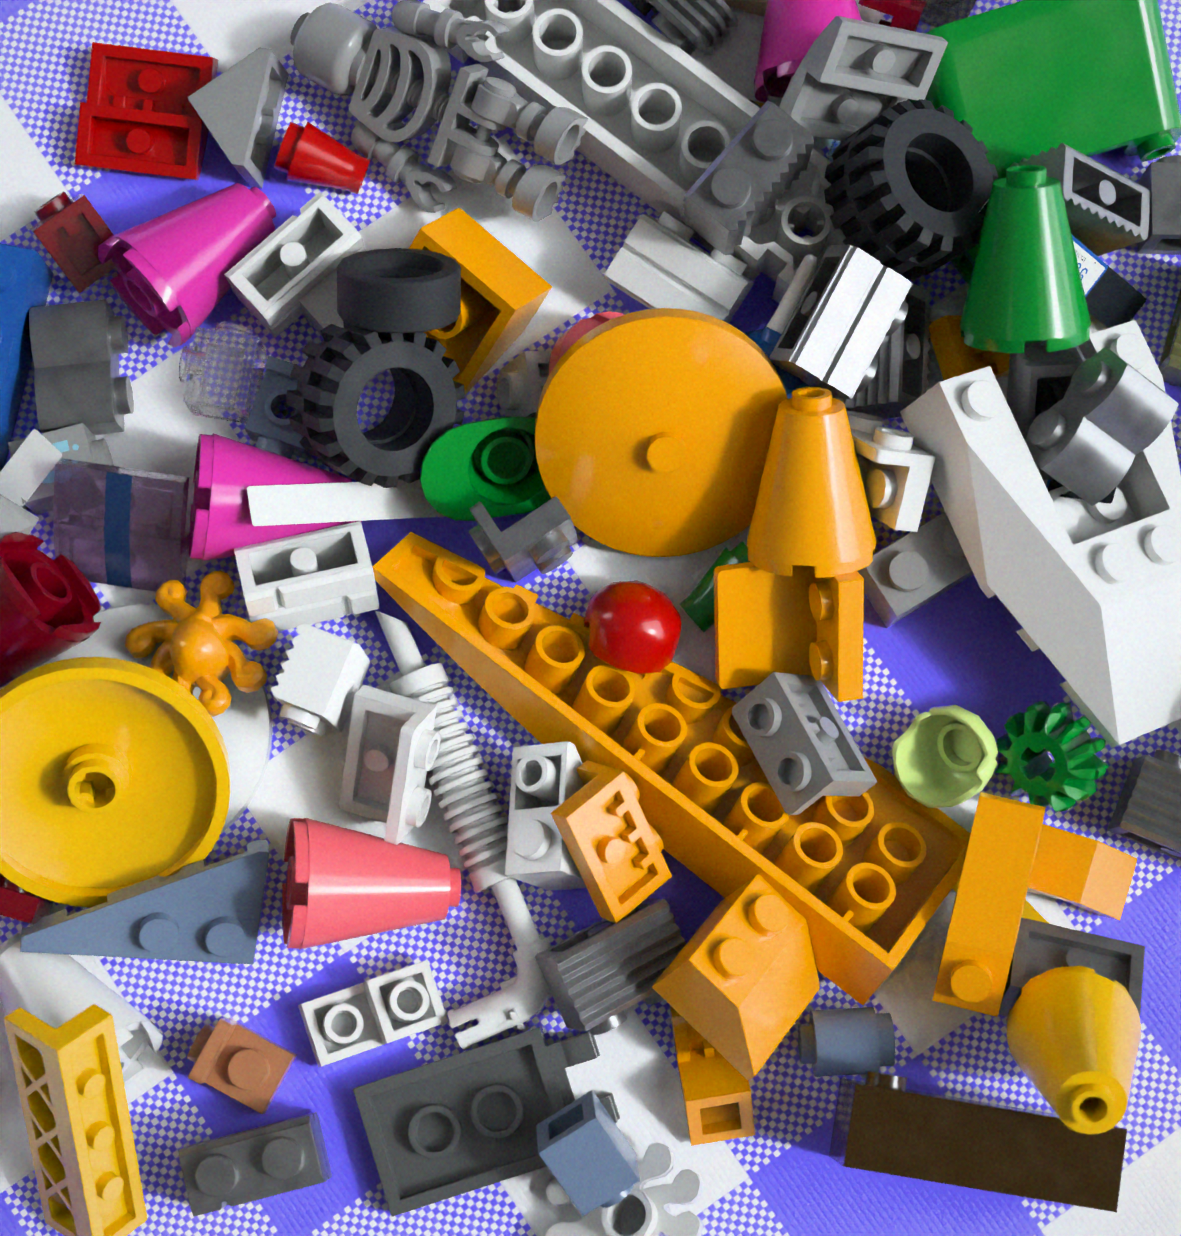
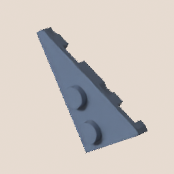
[20,840,270,965]

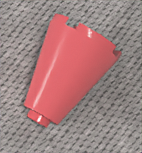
[282,817,461,950]

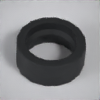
[337,248,461,333]

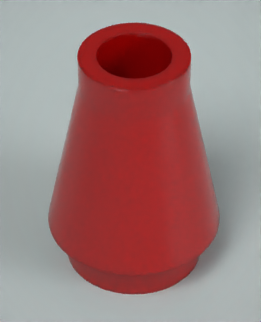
[274,122,371,195]

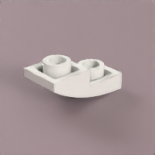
[298,960,449,1068]

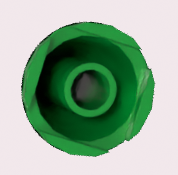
[959,165,1091,353]

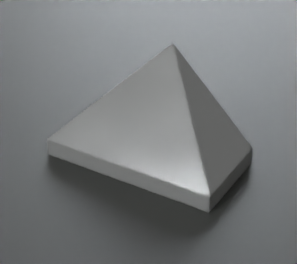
[188,47,289,189]

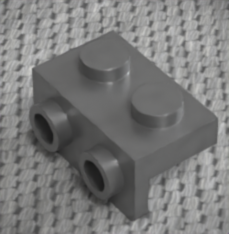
[468,496,578,582]

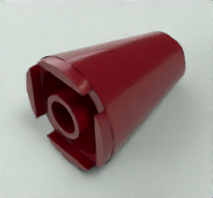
[0,532,101,687]

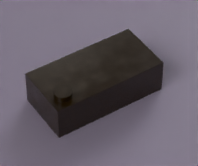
[829,1071,1128,1213]

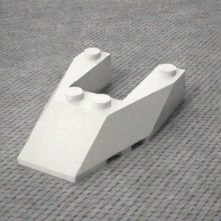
[900,320,1181,748]

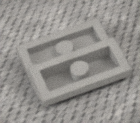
[779,16,948,141]

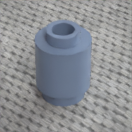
[798,1007,895,1077]

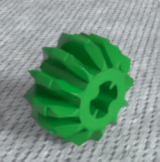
[995,701,1109,812]

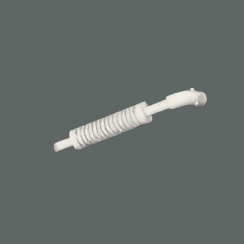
[374,610,551,1050]

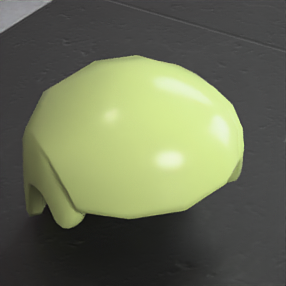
[892,705,998,808]

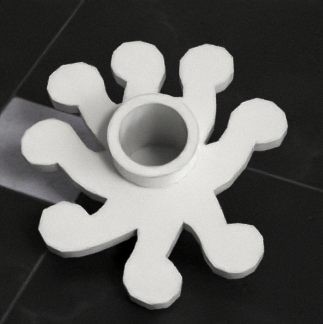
[546,1142,704,1236]

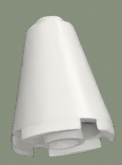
[0,933,163,1086]

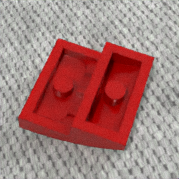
[75,42,218,180]

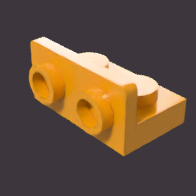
[551,760,672,924]

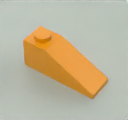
[932,792,1046,1017]

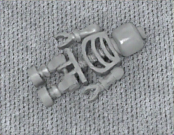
[290,0,588,222]

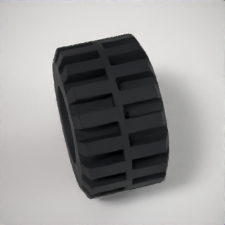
[824,99,998,280]
[287,322,465,488]

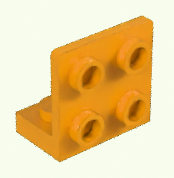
[714,562,864,702]

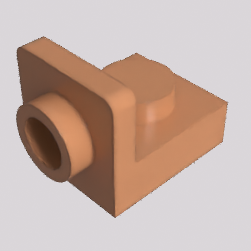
[187,1017,297,1114]

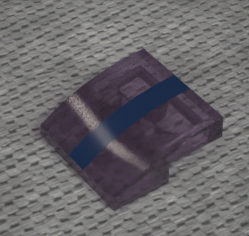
[53,458,190,592]

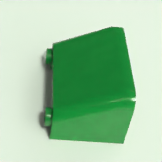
[908,0,1181,181]

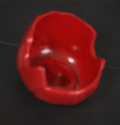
[583,580,682,674]

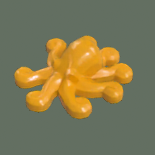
[125,570,278,717]

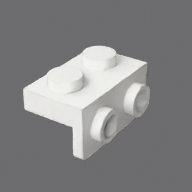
[339,685,440,845]

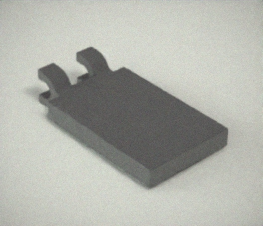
[353,1026,620,1217]

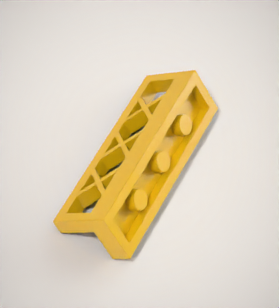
[3,1004,148,1236]

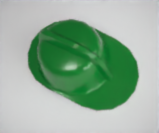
[420,416,552,521]

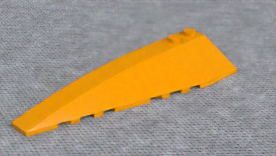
[372,532,970,1006]

